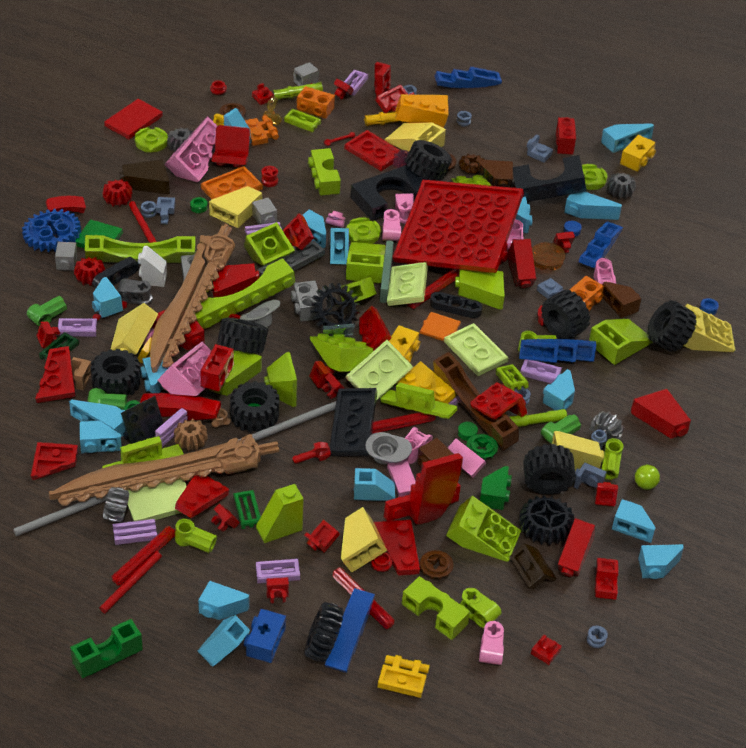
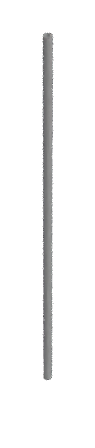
[13,401,336,537]

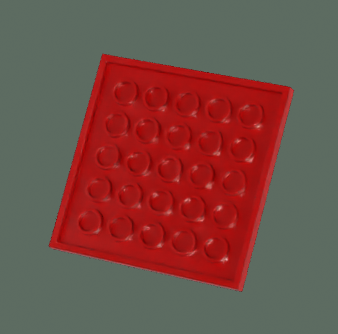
[392,180,524,273]

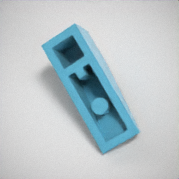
[601,124,654,153]
[564,192,622,220]
[69,400,125,437]

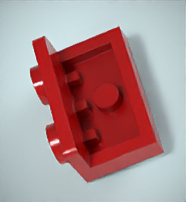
[375,84,415,113]

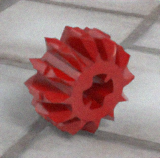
[102,179,132,207]
[74,257,105,286]

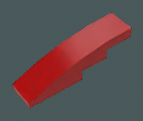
[140,393,221,421]

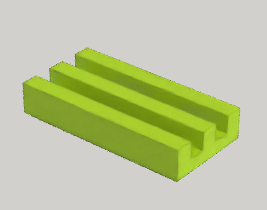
[284,109,321,132]
[496,364,528,391]

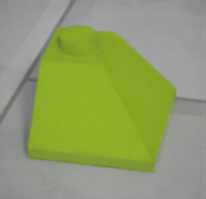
[263,352,297,407]

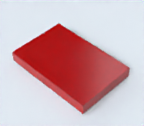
[104,99,163,140]
[344,130,404,172]

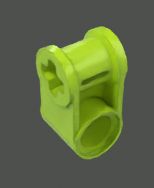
[460,588,501,628]

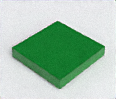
[76,219,123,249]

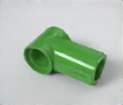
[27,296,67,326]
[87,388,127,410]
[541,415,581,444]

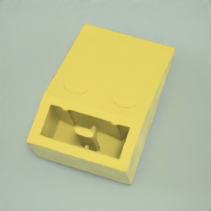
[385,123,446,153]
[683,304,735,352]

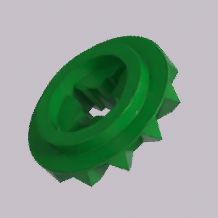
[466,434,498,460]

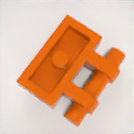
[245,115,279,146]

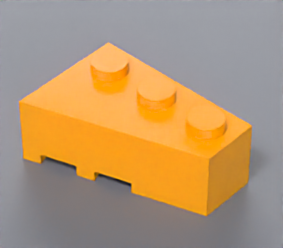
[396,94,448,128]

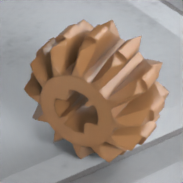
[174,419,208,452]

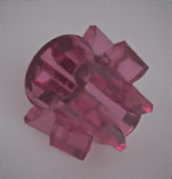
[393,150,409,168]

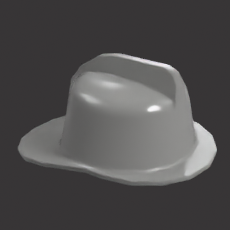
[240,300,280,328]
[365,432,412,464]

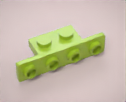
[381,383,457,419]
[102,436,184,468]

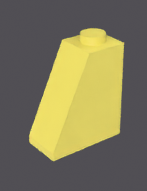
[209,186,262,228]
[111,303,158,355]
[552,431,604,471]
[341,507,387,573]

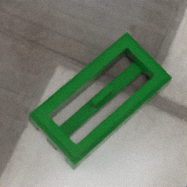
[233,490,261,529]

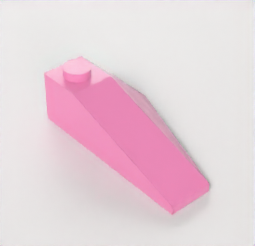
[165,117,217,182]
[158,342,211,396]

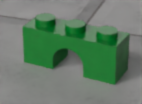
[70,619,143,679]

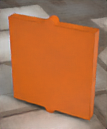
[420,312,461,341]

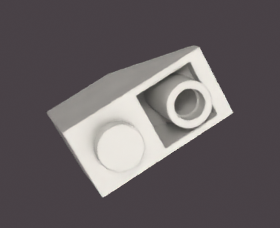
[138,246,167,287]

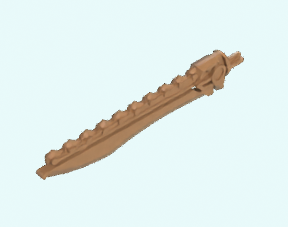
[150,223,235,373]
[49,434,279,506]

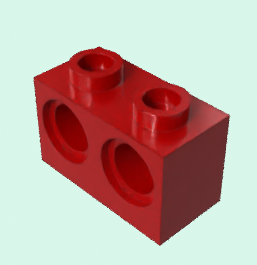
[556,117,576,154]
[200,344,234,392]

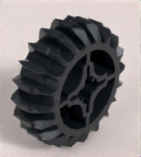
[310,283,360,333]
[519,495,575,546]
[305,602,344,662]

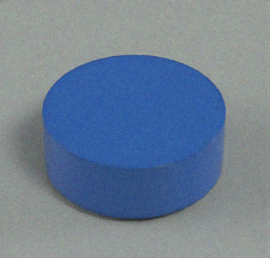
[563,221,582,237]
[699,298,719,315]

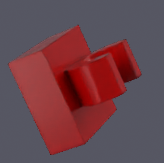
[334,79,354,99]
[252,83,274,105]
[553,231,575,253]
[37,322,60,348]
[309,361,335,388]
[322,372,345,399]
[595,482,618,506]
[211,503,240,532]
[266,577,289,603]
[531,635,562,665]

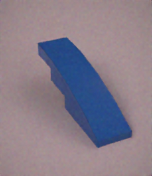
[435,67,502,88]
[579,221,623,268]
[519,339,596,363]
[325,588,375,673]

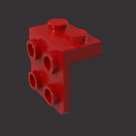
[212,125,250,167]
[470,382,528,419]

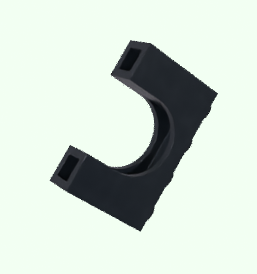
[513,155,587,202]
[351,165,424,222]

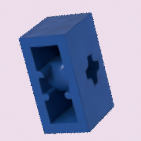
[244,609,286,663]

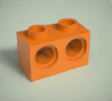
[297,86,335,119]
[570,276,604,311]

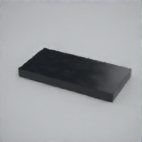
[330,388,378,456]

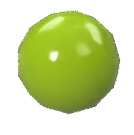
[635,464,660,490]

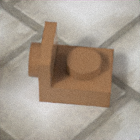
[71,357,91,391]

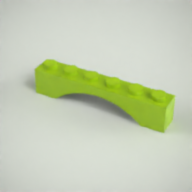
[85,235,195,263]
[187,258,295,329]

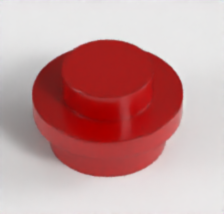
[210,80,227,95]
[371,552,392,572]

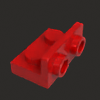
[375,62,391,96]

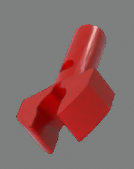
[293,442,331,464]

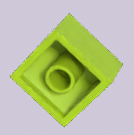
[244,222,295,266]

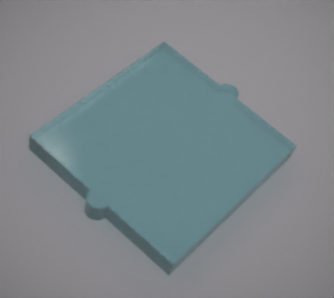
[322,324,355,336]

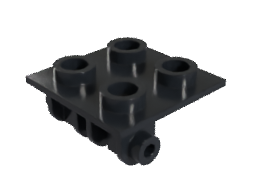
[121,396,164,444]

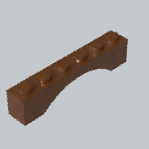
[433,352,519,451]

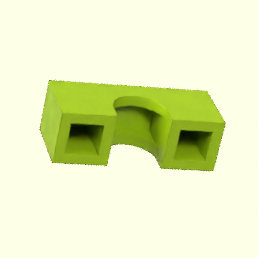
[308,148,341,196]
[402,576,470,640]

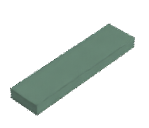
[380,241,394,303]

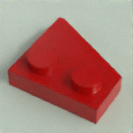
[282,214,314,250]
[31,442,79,480]

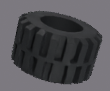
[405,140,452,181]
[541,290,591,340]
[647,300,697,352]
[217,318,268,354]
[91,349,141,398]
[230,381,279,433]
[523,444,576,495]

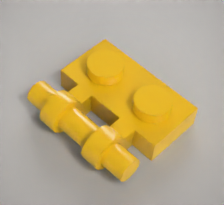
[377,655,430,698]

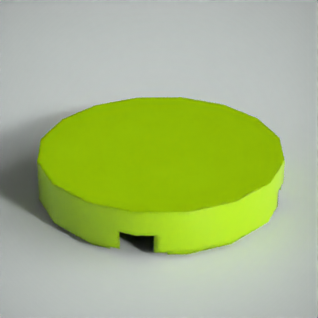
[135,127,168,153]
[582,164,608,190]
[346,217,381,244]

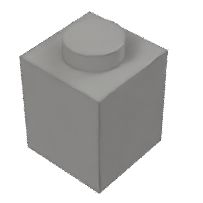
[294,62,319,86]
[252,198,277,225]
[55,242,77,270]

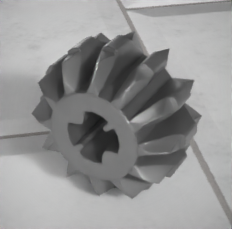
[167,127,193,151]
[607,172,636,199]
[589,411,625,445]
[103,487,130,522]

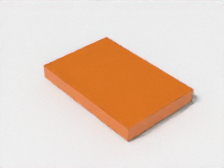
[201,166,263,199]

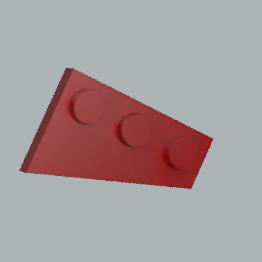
[359,306,392,351]
[35,346,76,403]
[175,475,230,518]
[374,520,420,576]

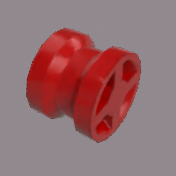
[261,166,278,187]

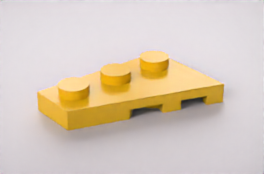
[397,361,455,404]

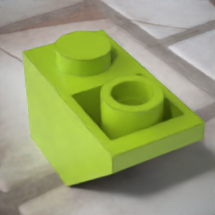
[340,277,376,302]

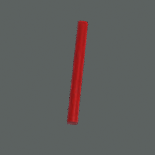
[129,201,157,243]
[99,551,162,613]

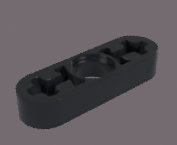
[92,257,140,288]
[430,292,482,318]

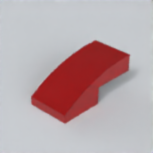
[46,196,86,213]
[595,558,619,600]

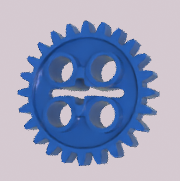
[22,209,81,252]

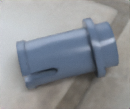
[591,430,607,450]

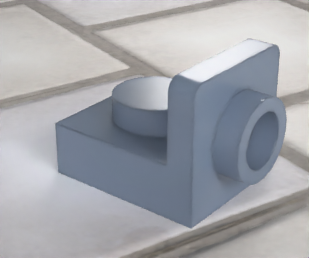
[527,134,553,163]
[574,462,606,489]

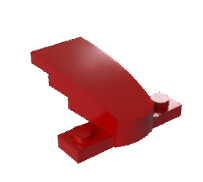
[383,453,463,524]

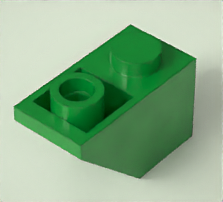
[480,466,512,510]

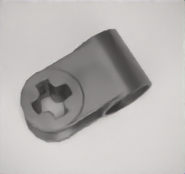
[117,279,153,305]

